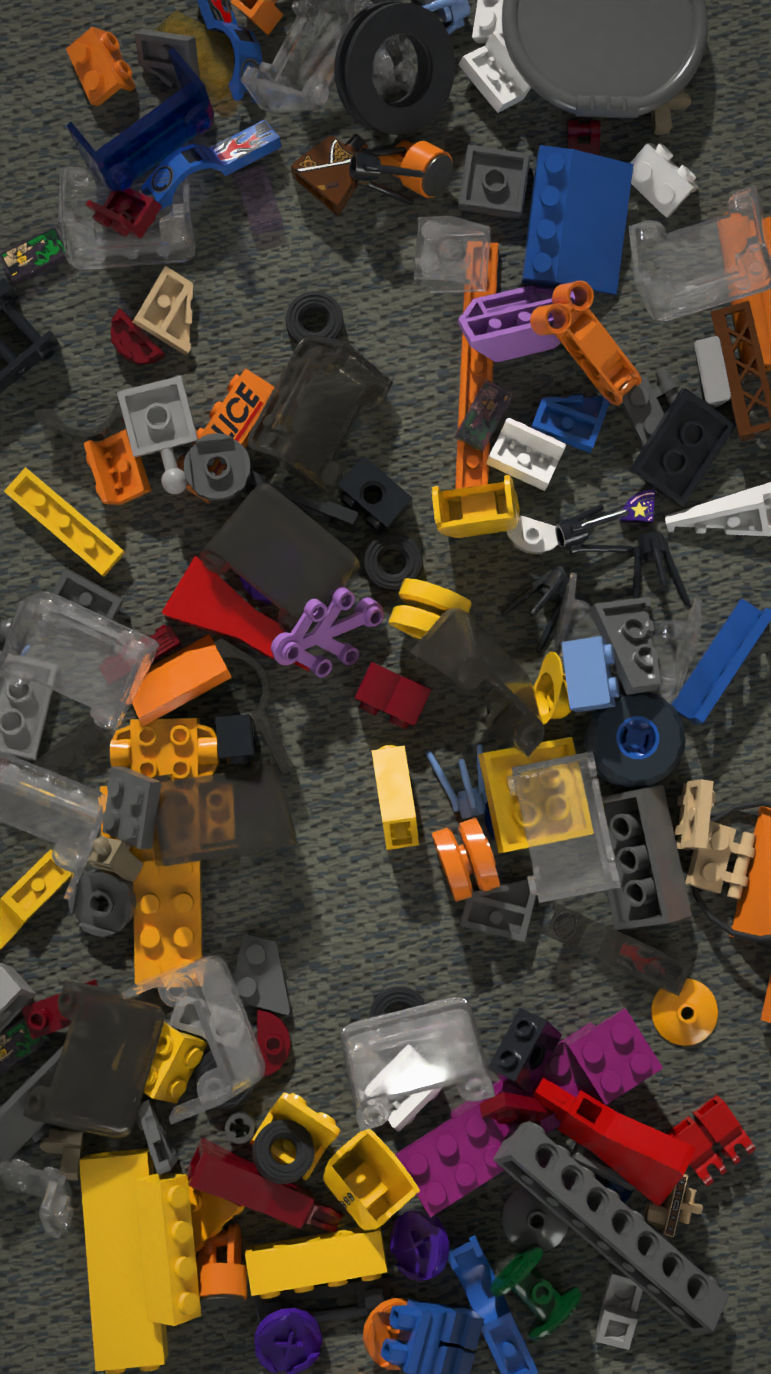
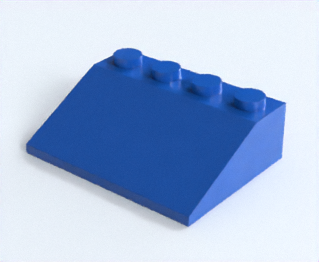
[521,145,634,295]

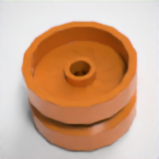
[431,817,500,902]

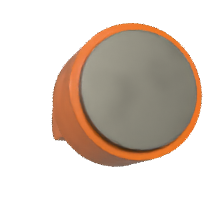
[378,140,453,198]
[196,1224,247,1307]

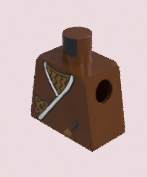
[291,134,368,217]

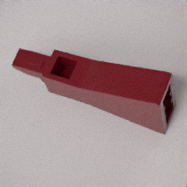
[187,1138,343,1232]

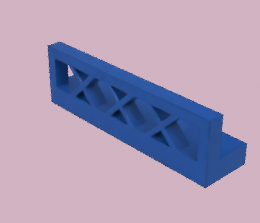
[671,599,771,725]

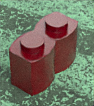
[355,662,431,730]

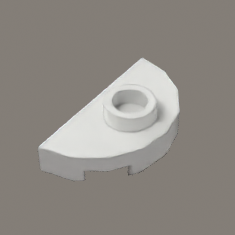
[506,515,559,554]

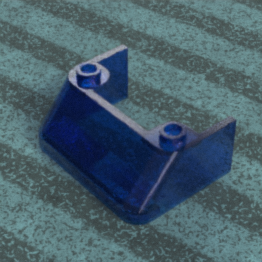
[66,47,214,191]

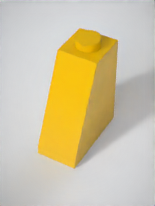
[372,745,419,850]

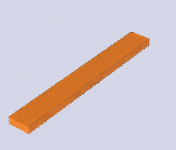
[455,241,499,489]

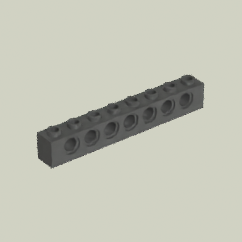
[493,1121,729,1333]

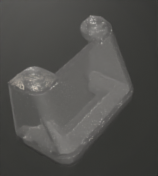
[241,0,373,113]
[58,167,196,270]
[629,185,771,321]
[0,592,159,729]
[507,751,621,903]
[340,997,495,1131]

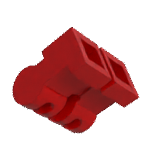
[666,1095,756,1187]

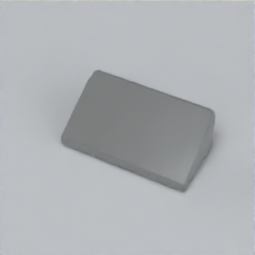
[694,336,731,409]

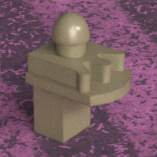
[651,89,691,135]
[87,835,144,882]
[40,1118,84,1180]

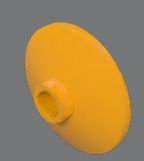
[651,978,718,1046]

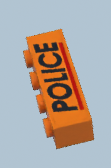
[177,368,280,503]

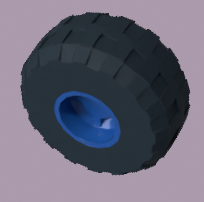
[584,691,686,789]

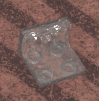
[0,1159,74,1239]

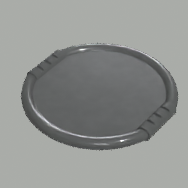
[501,0,708,118]

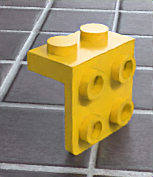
[110,1009,208,1104]
[250,1093,341,1180]

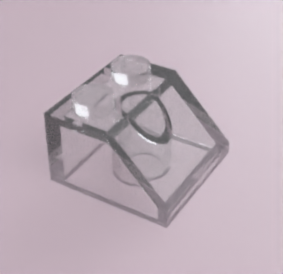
[414,216,491,293]

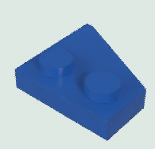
[531,394,610,453]

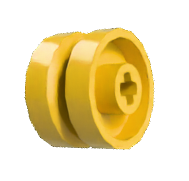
[388,578,472,648]

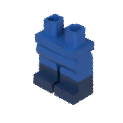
[380,1299,484,1374]

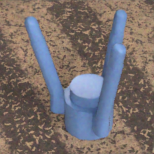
[419,0,470,35]
[425,744,488,819]

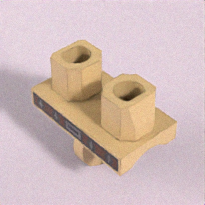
[643,1174,703,1237]

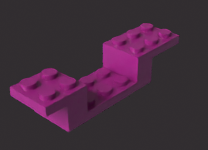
[395,1008,663,1218]

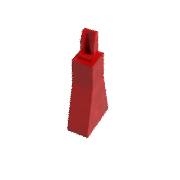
[161,556,310,672]
[533,1078,696,1207]

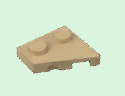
[132,266,193,355]

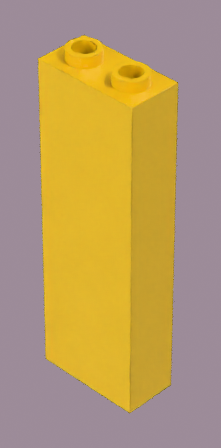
[79,1148,169,1374]

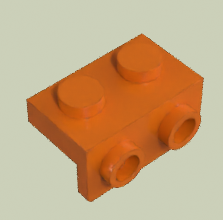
[66,27,136,106]
[84,429,152,505]

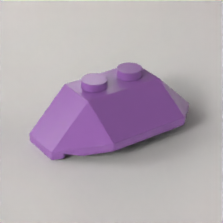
[458,285,575,363]

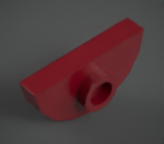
[110,308,165,365]
[257,1009,291,1078]

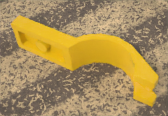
[0,849,75,950]

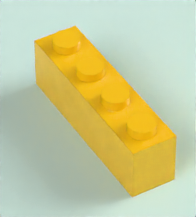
[134,1172,202,1326]
[245,1226,387,1299]

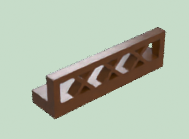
[710,301,771,442]

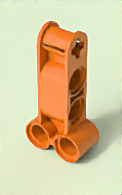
[530,281,642,406]

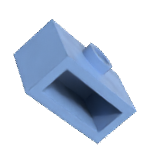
[561,636,619,712]

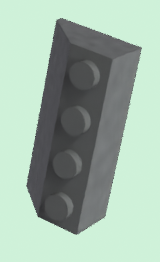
[588,785,692,930]
[0,1039,102,1168]

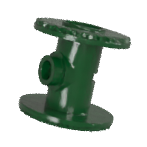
[490,1244,582,1341]

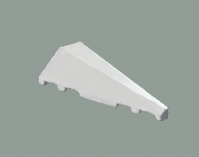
[665,482,771,536]

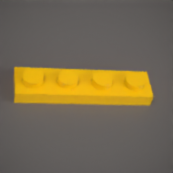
[4,467,125,577]

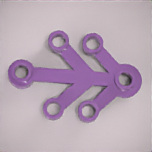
[271,587,384,678]

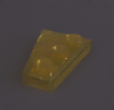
[154,10,265,102]

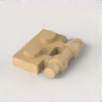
[674,779,715,851]
[685,821,756,900]

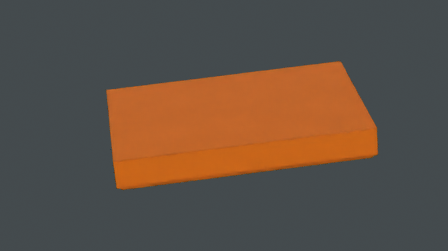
[123,634,232,726]

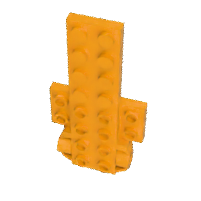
[100,718,235,988]

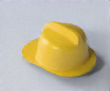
[529,652,572,726]

